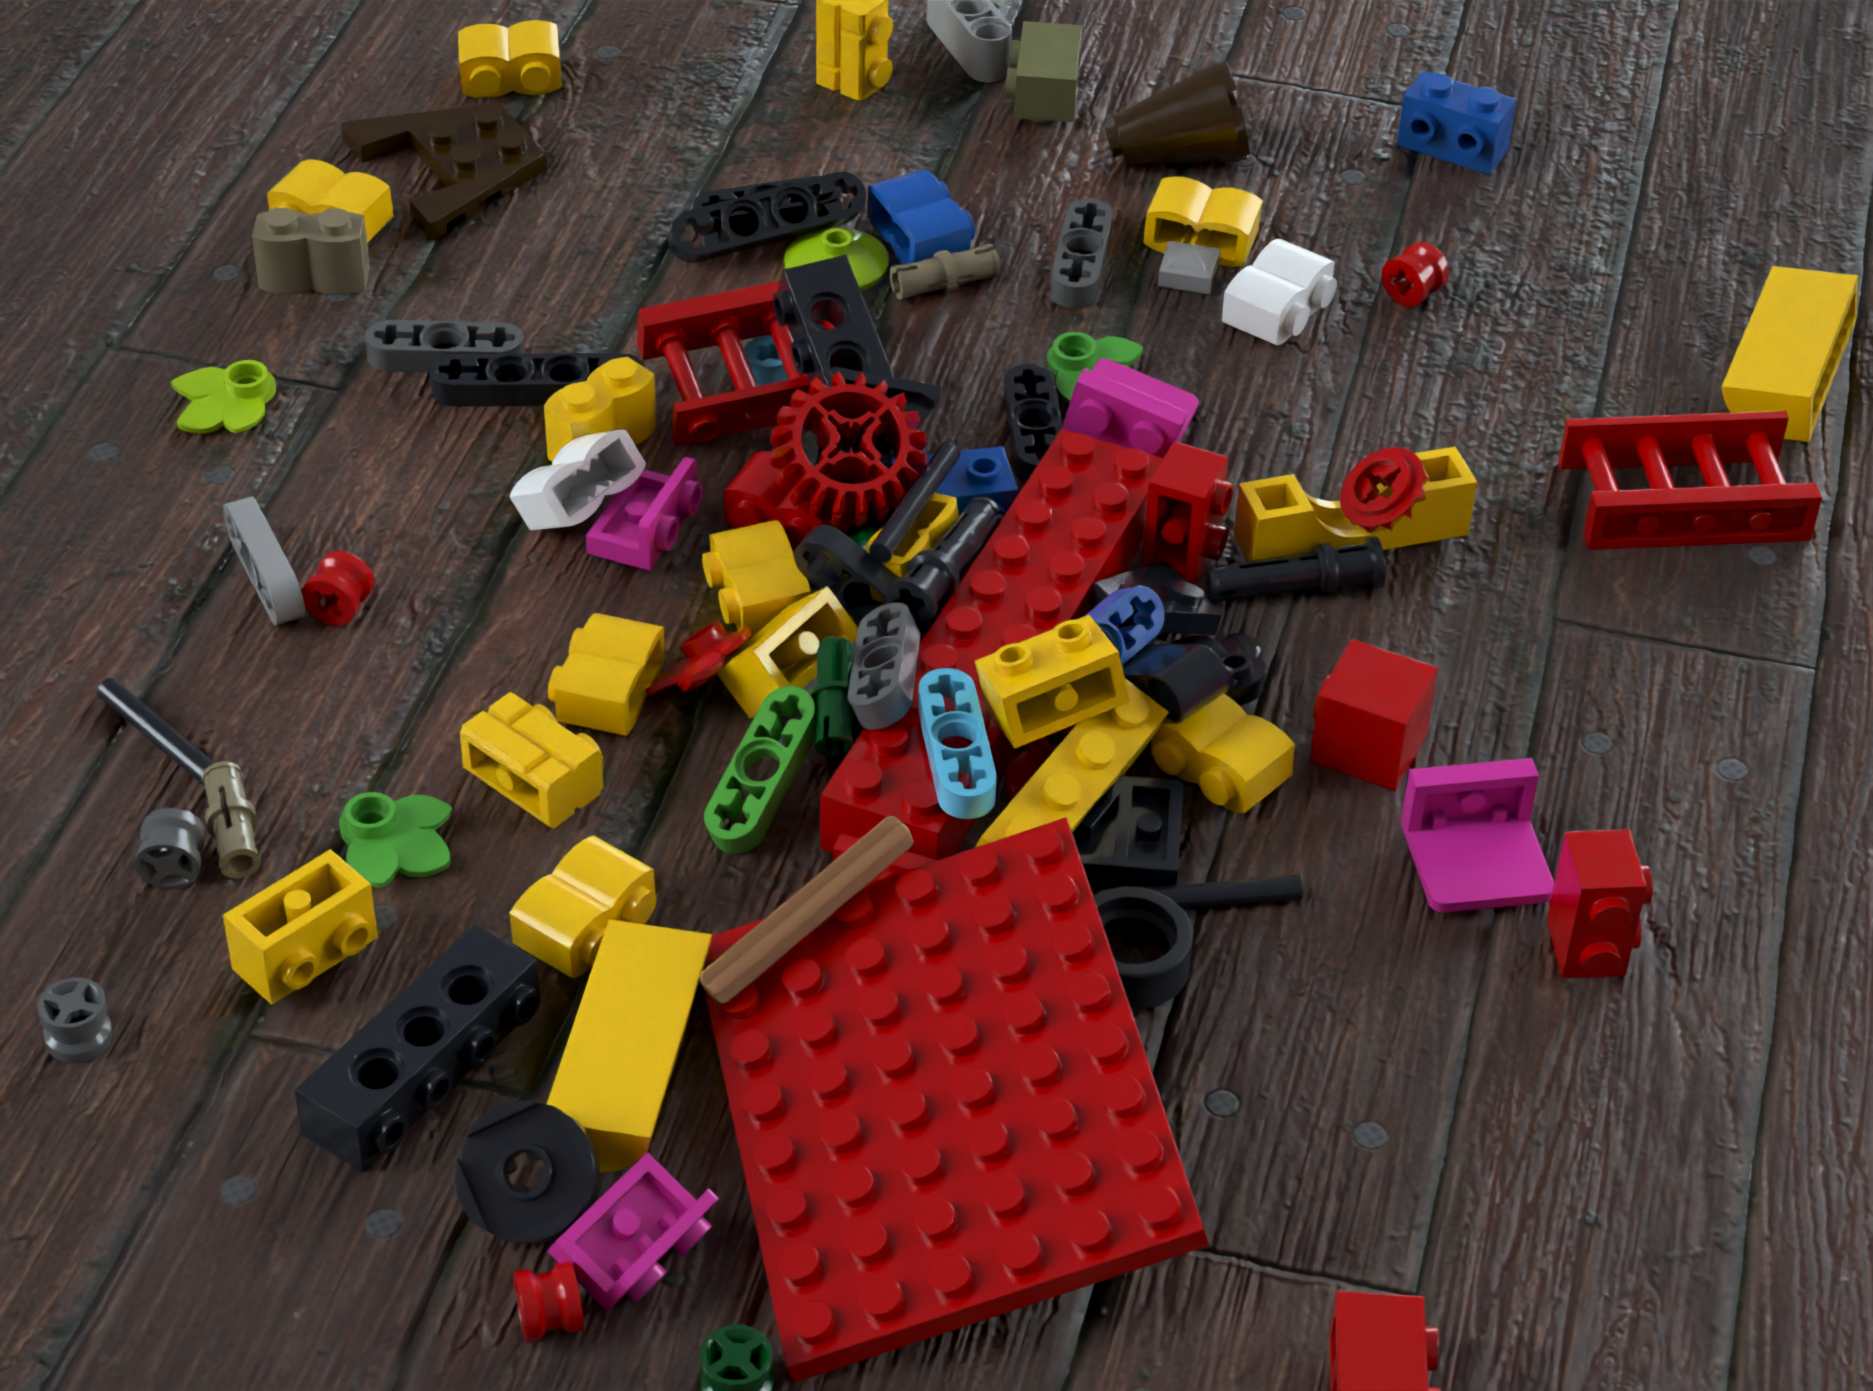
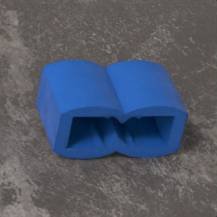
[867,170,975,264]

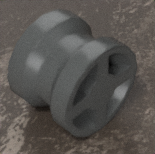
[134,808,206,889]
[37,977,113,1063]

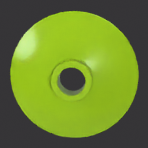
[784,227,889,291]

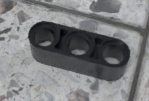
[1122,644,1230,724]

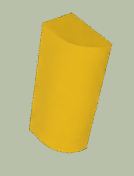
[1722,266,1858,442]
[547,919,712,1173]

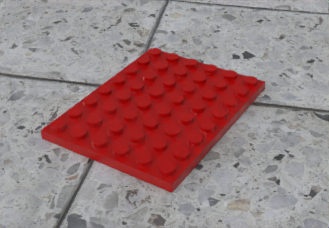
[703,817,1210,1383]

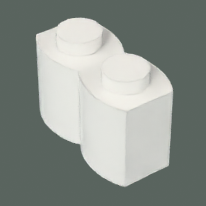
[1222,239,1337,345]
[509,429,646,531]

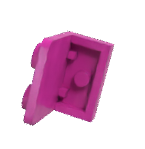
[1062,359,1199,458]
[1400,758,1554,913]

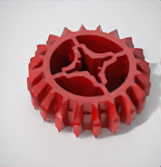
[770,371,927,528]

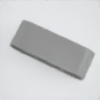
[926,0,1012,83]

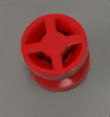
[1381,241,1449,307]
[301,551,375,626]
[513,1260,584,1344]

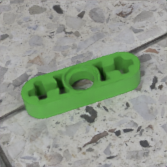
[704,686,817,854]

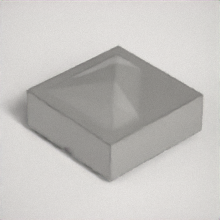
[1158,241,1220,294]

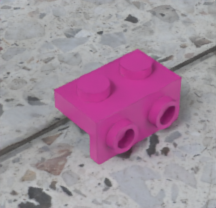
[586,457,703,571]
[547,1152,719,1312]

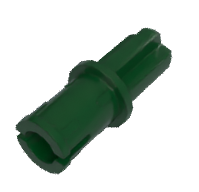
[811,636,855,757]

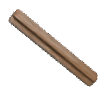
[699,816,914,1004]

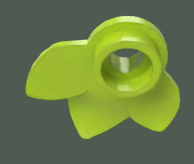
[171,360,276,434]

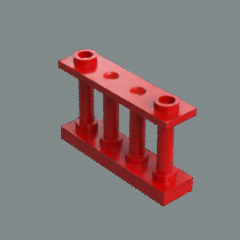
[636,281,835,446]
[1558,411,1822,550]

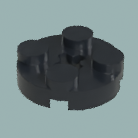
[454,1100,599,1244]

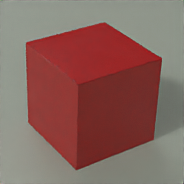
[1309,639,1439,791]

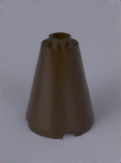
[1106,61,1250,165]

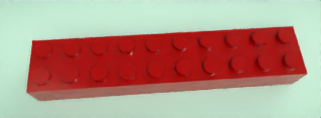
[820,429,1163,860]

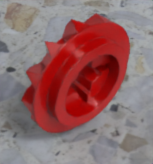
[1340,447,1430,533]

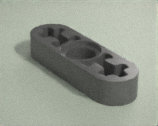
[1050,198,1113,309]
[365,320,525,372]
[848,602,921,729]

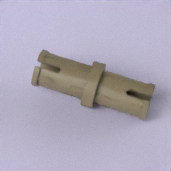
[890,243,1000,300]
[202,761,261,879]

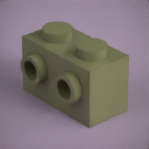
[1006,21,1082,123]

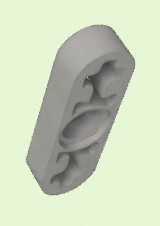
[223,496,305,626]

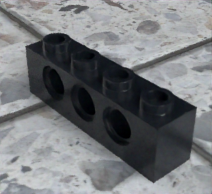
[773,254,923,469]
[294,925,541,1172]

